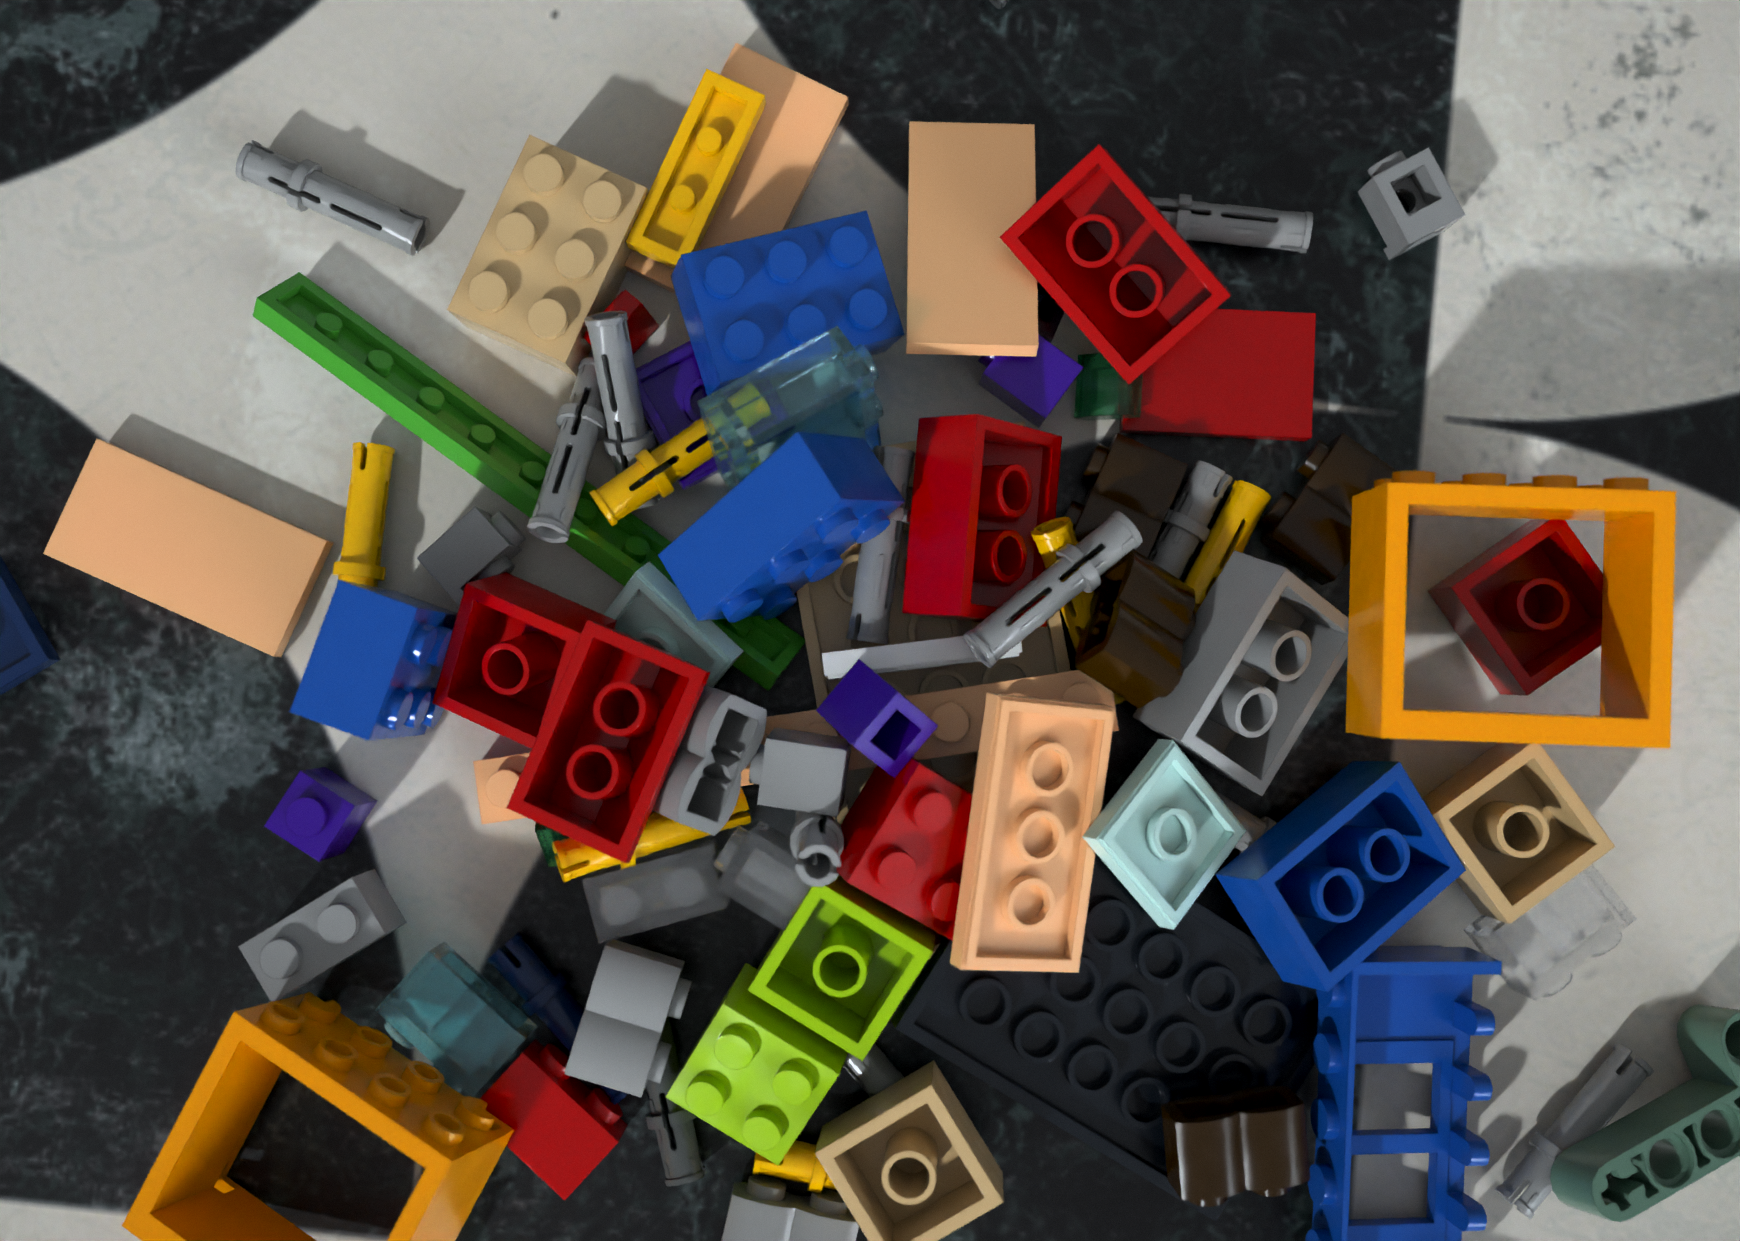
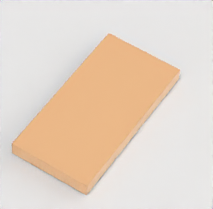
[624,43,849,294]
[906,121,1039,357]
[43,438,334,657]
[950,692,1116,973]

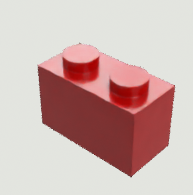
[480,1038,628,1201]

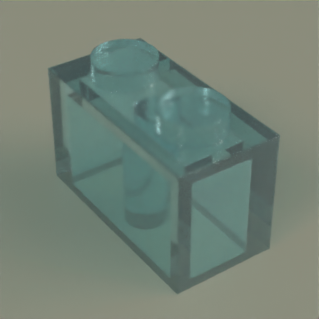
[375,941,538,1097]

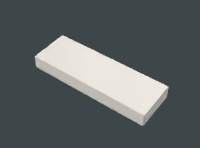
[822,636,1023,680]

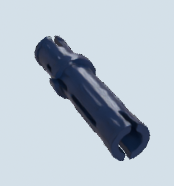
[487,932,627,1105]

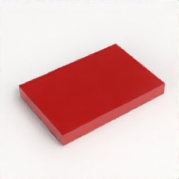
[1119,309,1316,441]

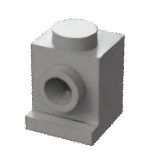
[1358,147,1465,260]
[417,507,526,606]

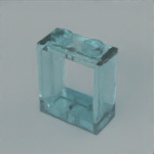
[697,326,884,491]

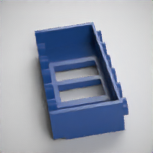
[1305,946,1502,1241]

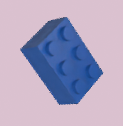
[670,210,905,399]
[658,431,905,623]
[290,580,457,741]
[1215,761,1466,992]

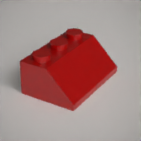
[1000,144,1231,385]
[902,414,1062,627]
[507,620,711,863]

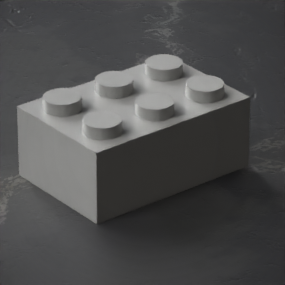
[1133,550,1349,796]

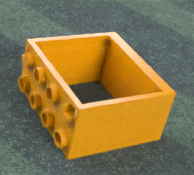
[1346,471,1676,749]
[122,992,514,1241]

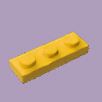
[626,69,766,269]

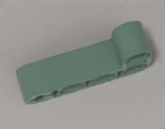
[1550,1004,1740,1222]

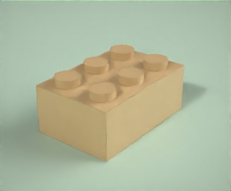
[447,134,649,377]

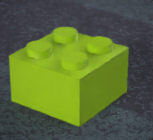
[748,874,937,1061]
[666,963,848,1166]

